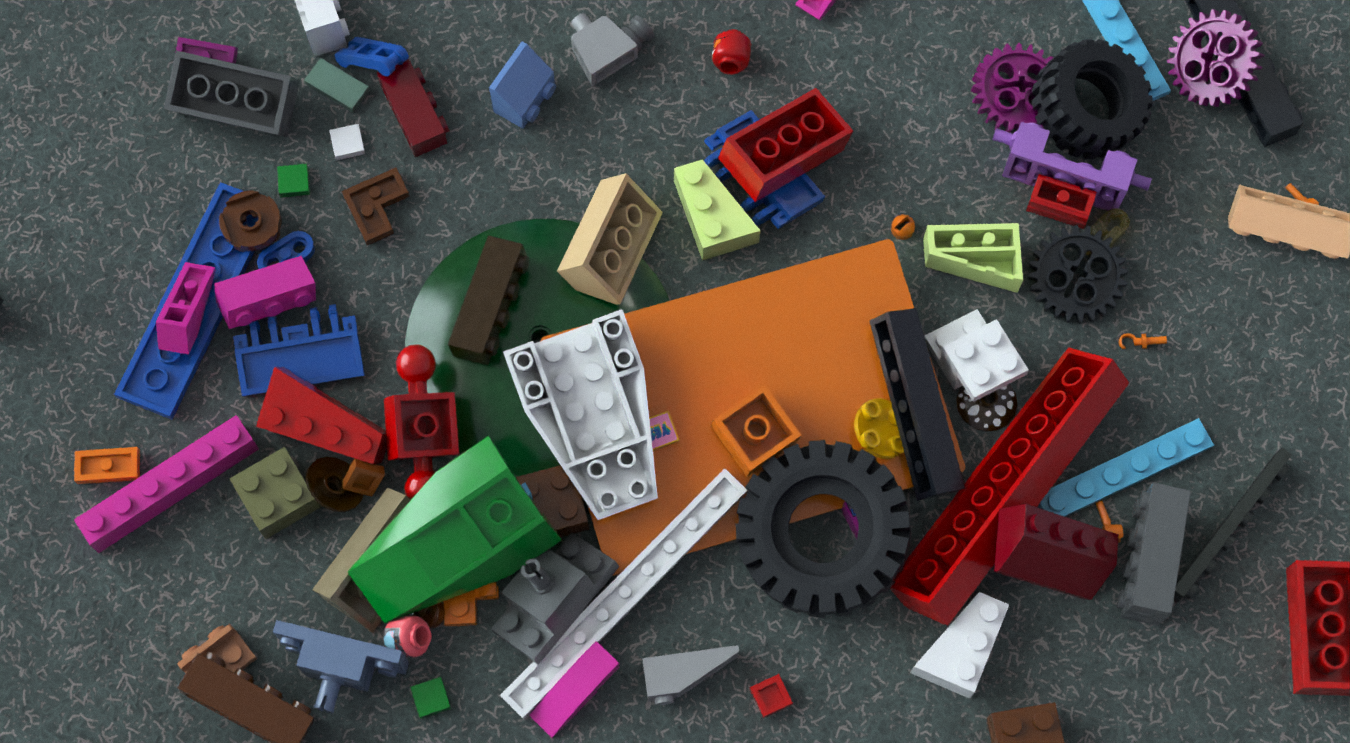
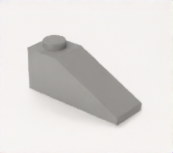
[642,645,739,706]

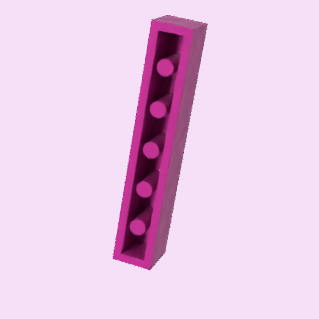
[74,415,259,553]

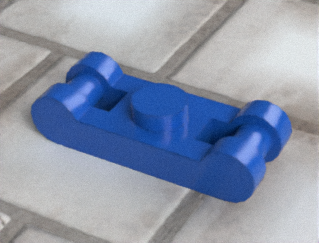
[335,37,409,76]

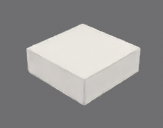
[329,124,365,160]

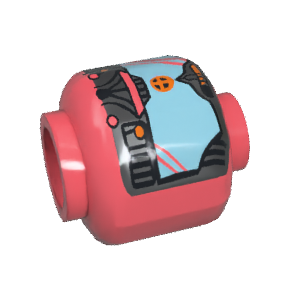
[383,616,432,658]

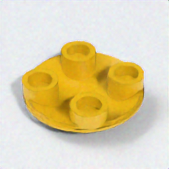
[854,398,904,459]

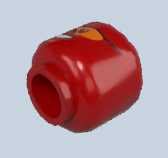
[712,29,751,75]

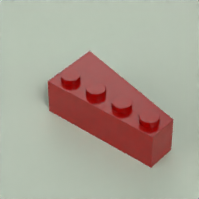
[256,367,387,464]

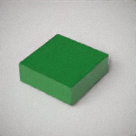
[277,164,310,198]
[410,677,451,719]

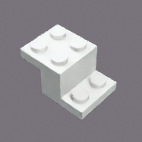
[924,309,1029,402]

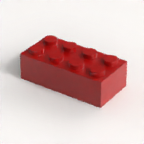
[718,88,853,202]
[1286,560,1350,696]

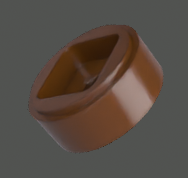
[412,602,445,629]

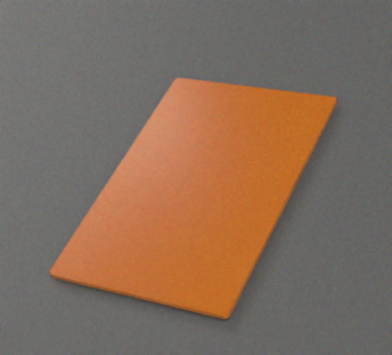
[540,239,965,576]

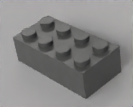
[164,50,300,138]
[1117,482,1191,626]

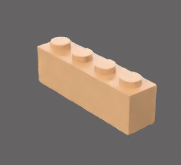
[1228,185,1350,259]

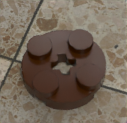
[219,190,282,252]

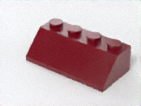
[994,504,1119,600]

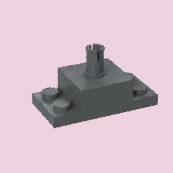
[491,532,620,665]

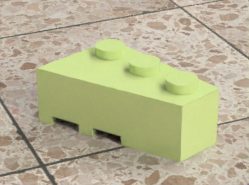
[674,159,760,261]
[923,223,1023,293]

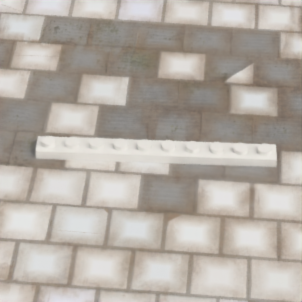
[500,468,747,719]

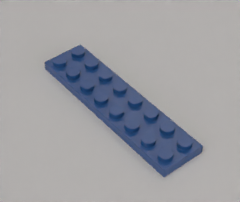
[114,182,258,420]

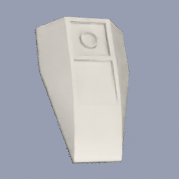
[503,309,658,520]

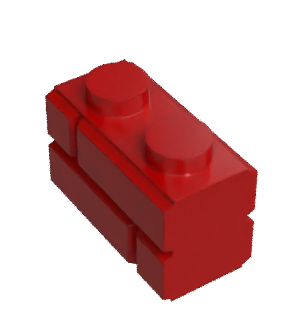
[1026,174,1097,229]

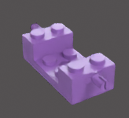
[992,122,1152,213]

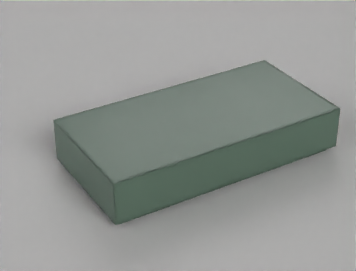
[304,58,370,113]

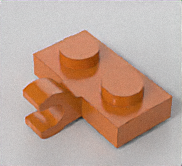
[444,582,499,627]

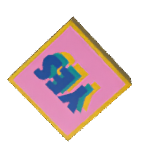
[649,411,679,451]

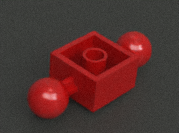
[384,344,459,499]

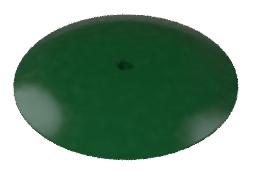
[405,219,670,476]

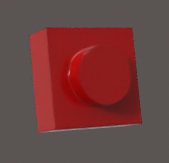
[749,674,793,718]

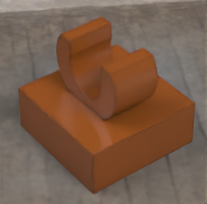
[342,458,385,497]

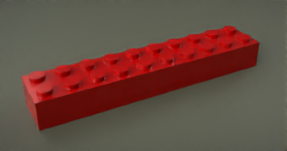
[890,347,1129,626]

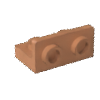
[177,624,257,673]

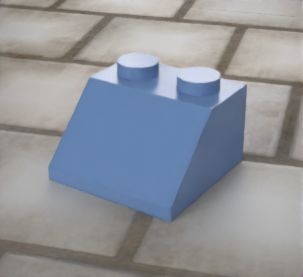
[489,41,556,129]

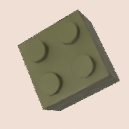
[230,447,320,539]

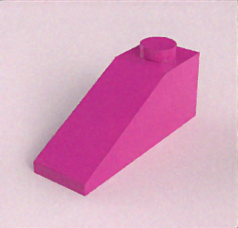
[156,262,215,354]

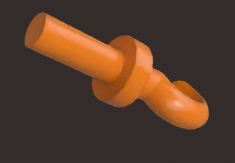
[1118,333,1167,349]

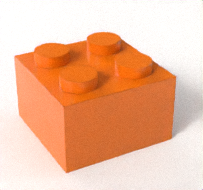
[711,384,802,477]

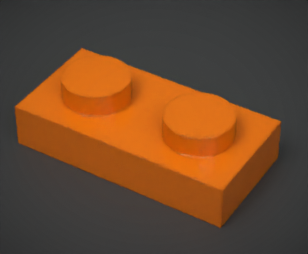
[74,447,140,484]

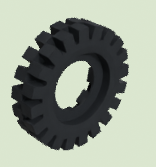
[736,440,911,618]

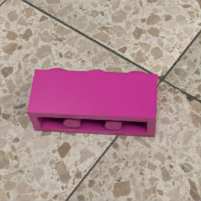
[214,256,316,329]

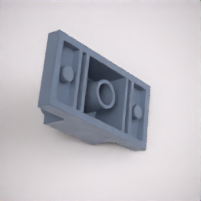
[273,620,409,713]

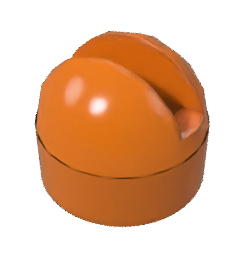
[891,214,915,240]

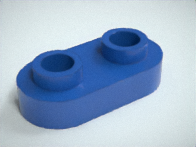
[257,231,315,269]

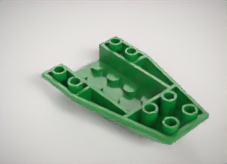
[347,435,562,623]

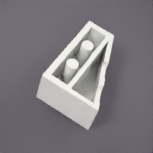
[295,0,350,57]
[910,592,1009,699]

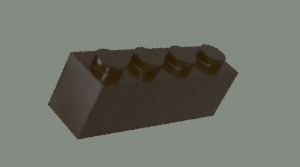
[448,236,529,365]

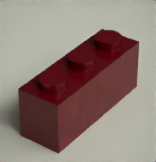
[377,59,450,157]

